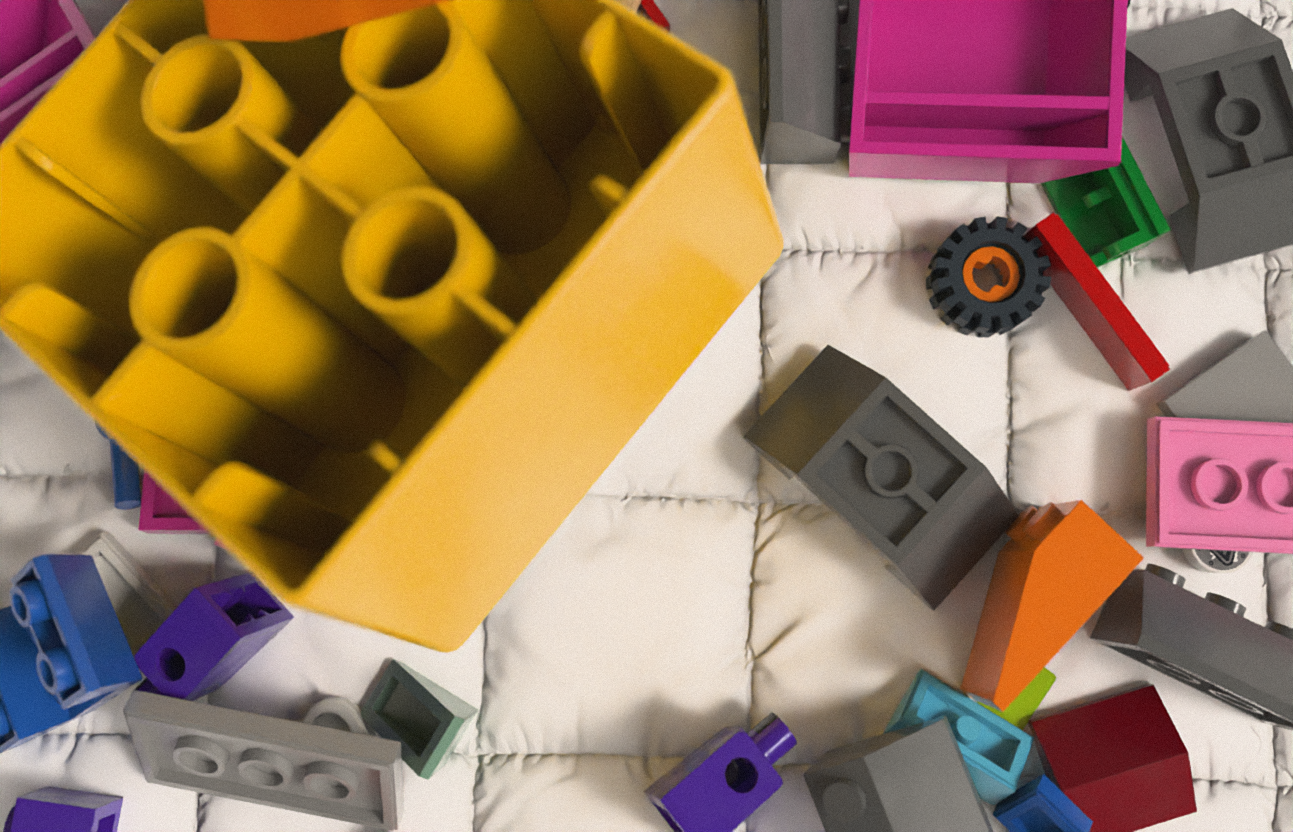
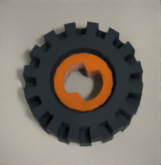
[926,216,1051,338]

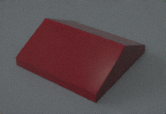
[1028,683,1197,832]

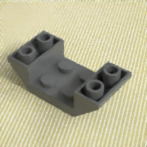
[1124,8,1293,274]
[742,345,1019,611]

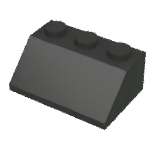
[758,0,852,164]
[1090,563,1293,731]
[803,715,994,832]

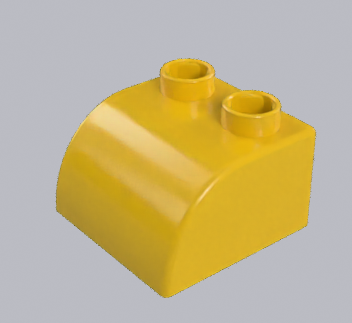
[0,0,784,653]

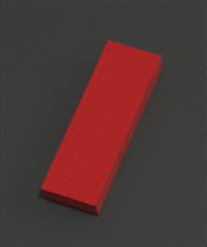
[1023,212,1171,391]

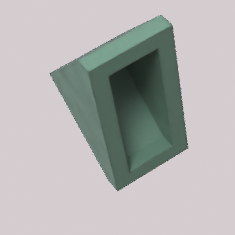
[360,659,478,780]

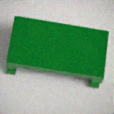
[1041,136,1171,268]

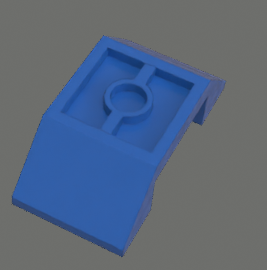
[0,554,143,754]

